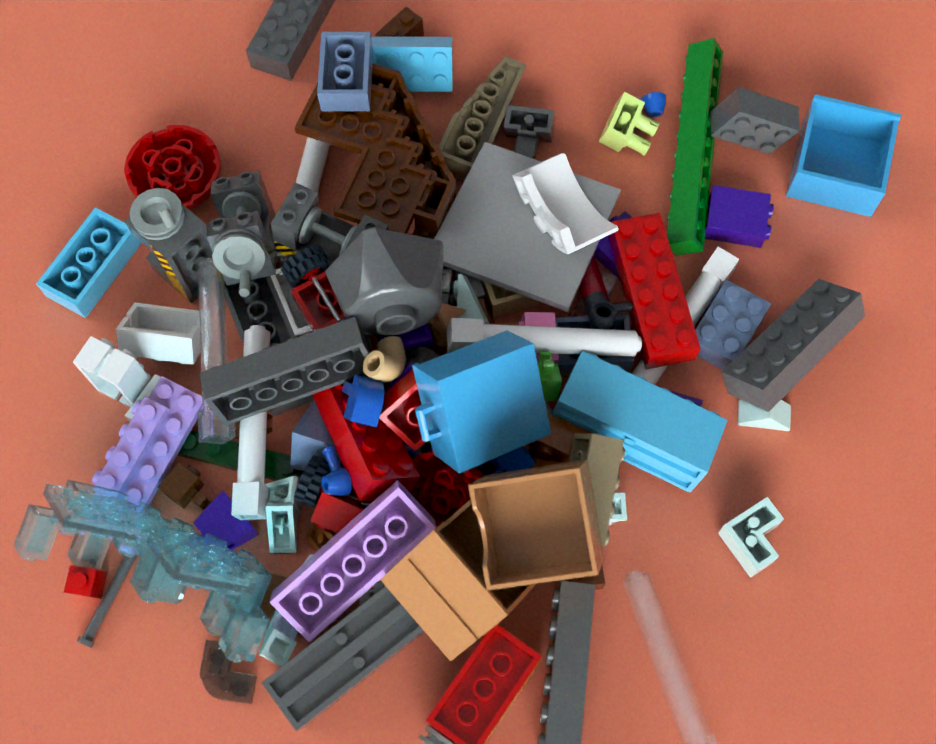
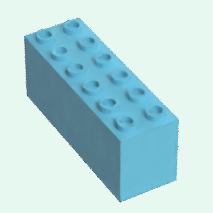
[551,350,728,493]

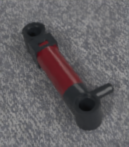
[579,250,633,330]

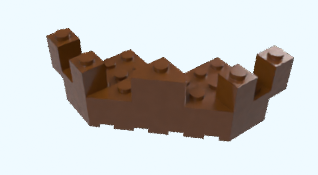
[295,64,456,239]

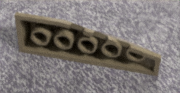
[438,56,526,181]

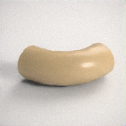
[363,336,406,382]

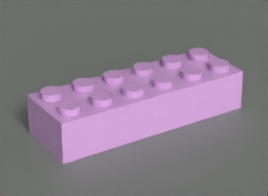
[270,480,437,642]

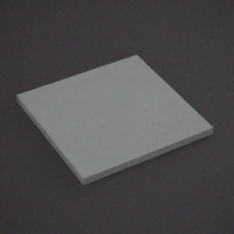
[434,142,621,312]

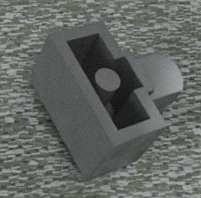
[504,105,556,159]

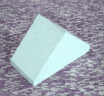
[737,399,791,431]
[264,476,302,513]
[265,503,299,553]

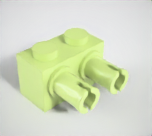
[598,92,660,155]

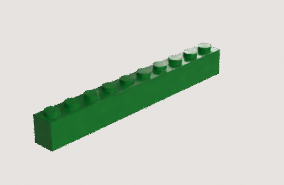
[666,38,723,256]

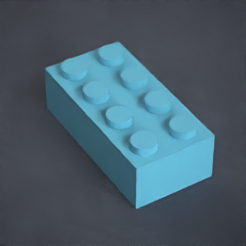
[371,37,453,92]
[36,207,142,318]

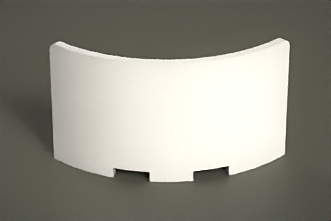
[512,153,619,254]

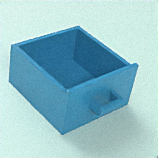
[786,94,901,217]
[412,331,551,473]

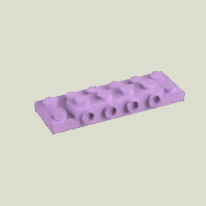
[82,376,206,539]

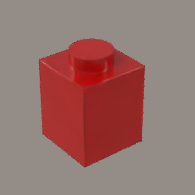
[64,565,107,599]

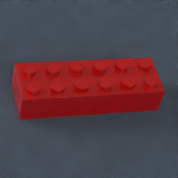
[608,213,700,370]
[312,375,420,501]

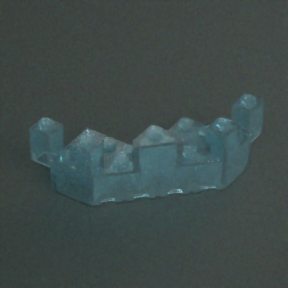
[14,480,272,663]

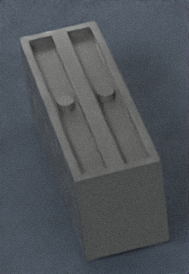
[261,586,425,731]

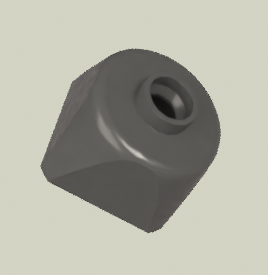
[325,227,444,336]

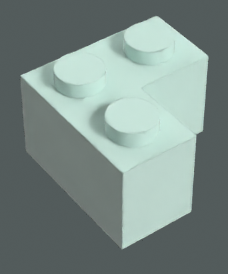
[718,497,784,578]

